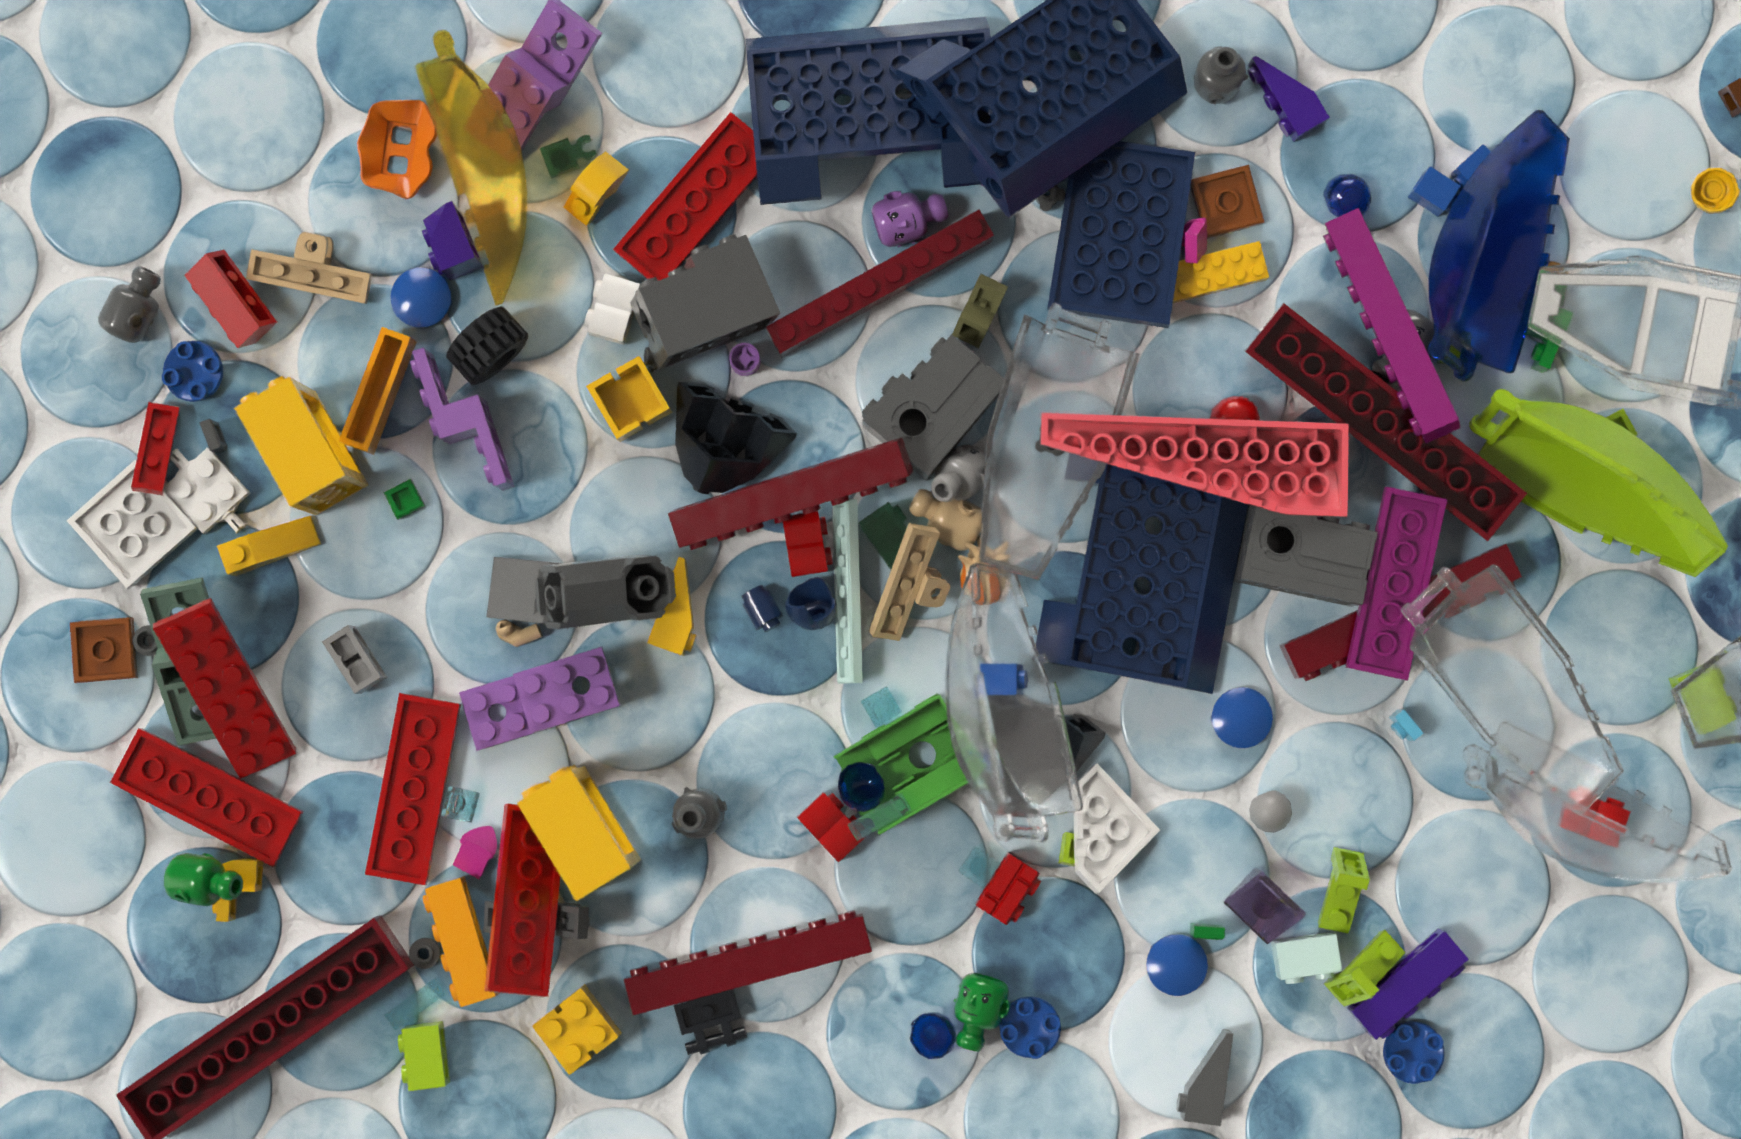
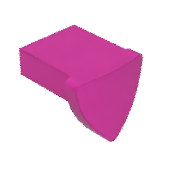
[1182,218,1207,263]
[453,826,497,879]

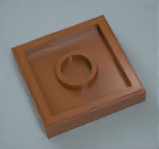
[1190,164,1264,239]
[70,617,138,683]

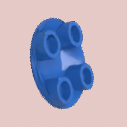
[390,267,452,329]
[162,341,223,402]
[1211,687,1273,748]
[1146,934,1208,996]
[999,996,1061,1059]
[1383,1021,1445,1084]

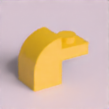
[563,151,629,226]
[212,858,264,922]

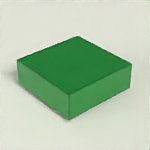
[383,479,425,520]
[1190,923,1225,940]

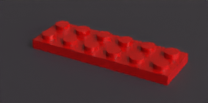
[613,112,757,281]
[152,598,296,779]
[365,693,461,885]
[110,728,304,867]
[485,803,561,997]

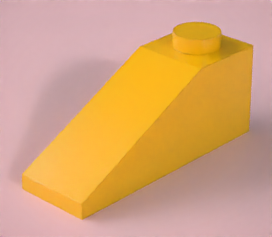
[217,516,321,576]
[647,557,697,656]

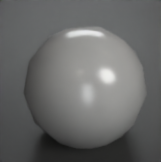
[1249,790,1292,833]

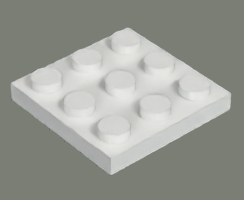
[67,460,198,589]

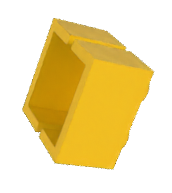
[586,356,672,442]
[532,984,622,1075]

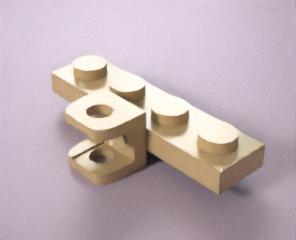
[246,232,373,304]
[869,523,950,641]

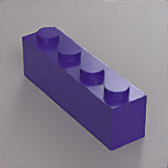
[1346,928,1469,1040]

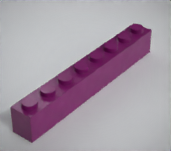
[1323,208,1460,443]

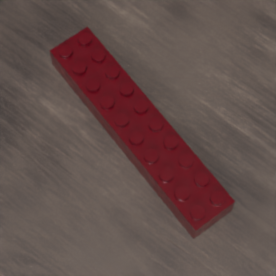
[1245,303,1527,541]
[116,915,415,1139]

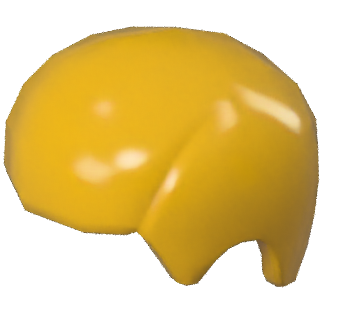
[1691,168,1740,214]

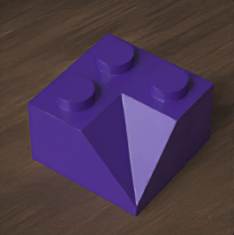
[422,201,484,281]

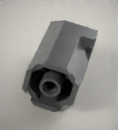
[535,555,676,629]

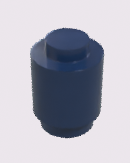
[741,585,783,632]

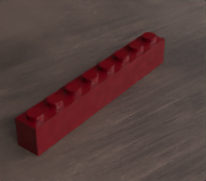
[766,209,994,358]
[668,437,914,550]
[1279,544,1522,681]
[624,910,872,1015]

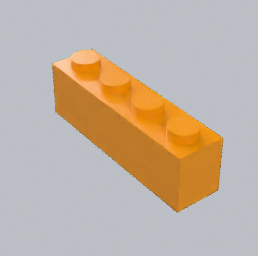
[339,327,417,455]
[423,876,500,1008]

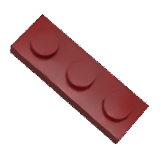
[131,402,180,496]

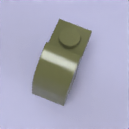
[952,274,1008,348]

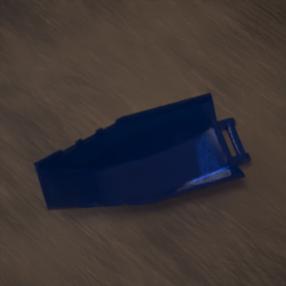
[1428,110,1570,382]

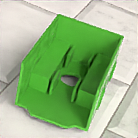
[833,693,986,835]

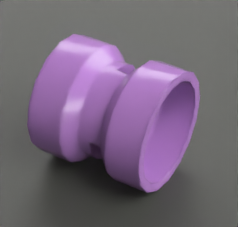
[729,343,761,377]

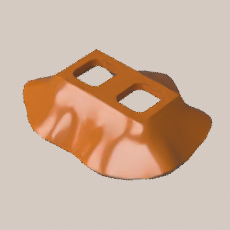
[357,100,437,199]

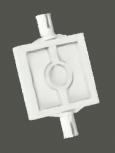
[164,448,251,534]

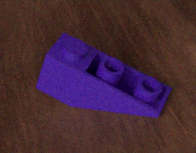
[1248,56,1330,142]

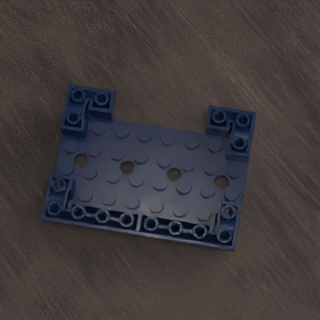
[896,0,1188,219]
[746,17,991,205]
[1032,453,1248,694]

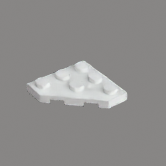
[1073,763,1160,894]

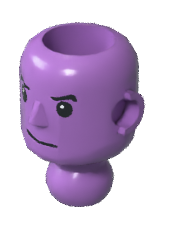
[872,191,949,248]

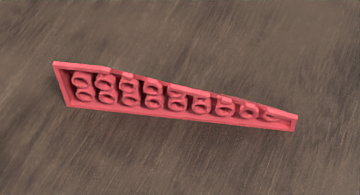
[1040,413,1349,517]

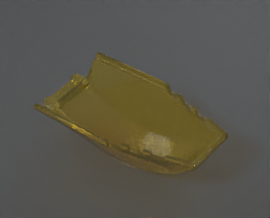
[415,30,527,306]

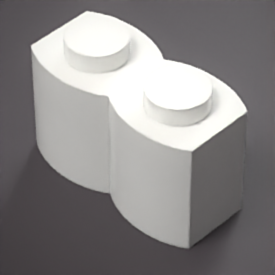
[584,274,641,345]

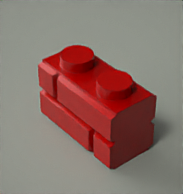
[975,852,1041,925]

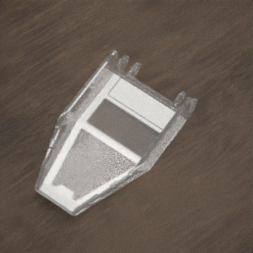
[1527,255,1741,409]

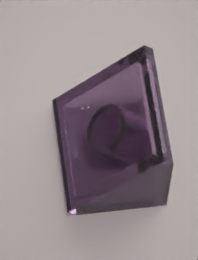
[1223,868,1306,944]

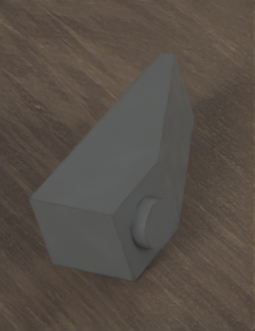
[1177,1029,1233,1126]

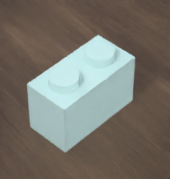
[1271,932,1342,984]

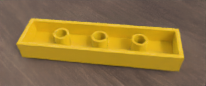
[1173,241,1269,303]

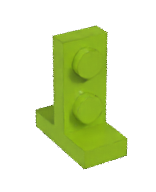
[1318,847,1370,934]
[1324,930,1406,1007]

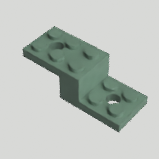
[140,577,216,746]

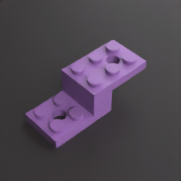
[464,0,603,163]
[410,347,514,491]
[459,647,620,751]

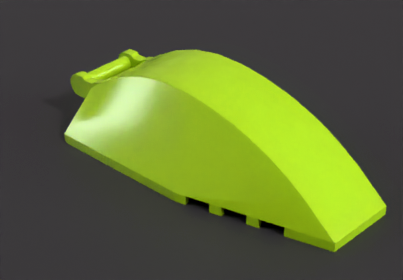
[1469,389,1728,577]

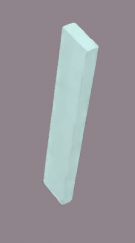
[832,499,863,684]

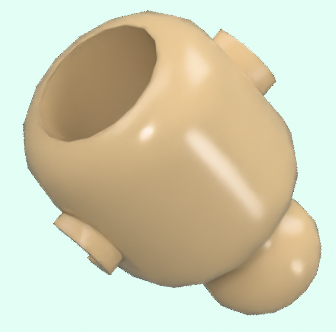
[909,489,986,551]

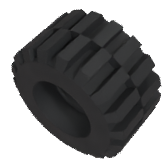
[446,306,528,385]

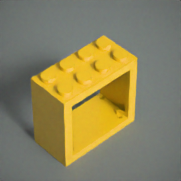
[234,376,369,515]
[517,765,641,901]

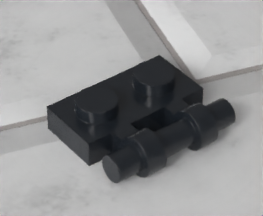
[673,989,747,1055]

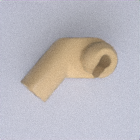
[496,620,543,647]

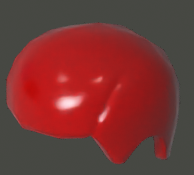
[1210,396,1260,420]

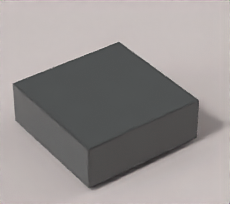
[199,419,228,454]

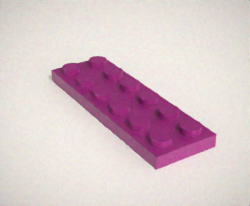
[1346,487,1447,681]

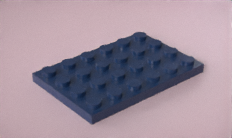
[1047,141,1195,328]

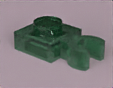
[540,135,598,179]

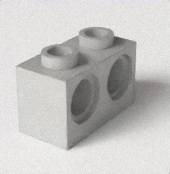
[322,625,387,694]

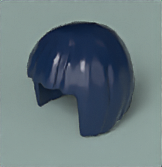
[785,577,837,630]

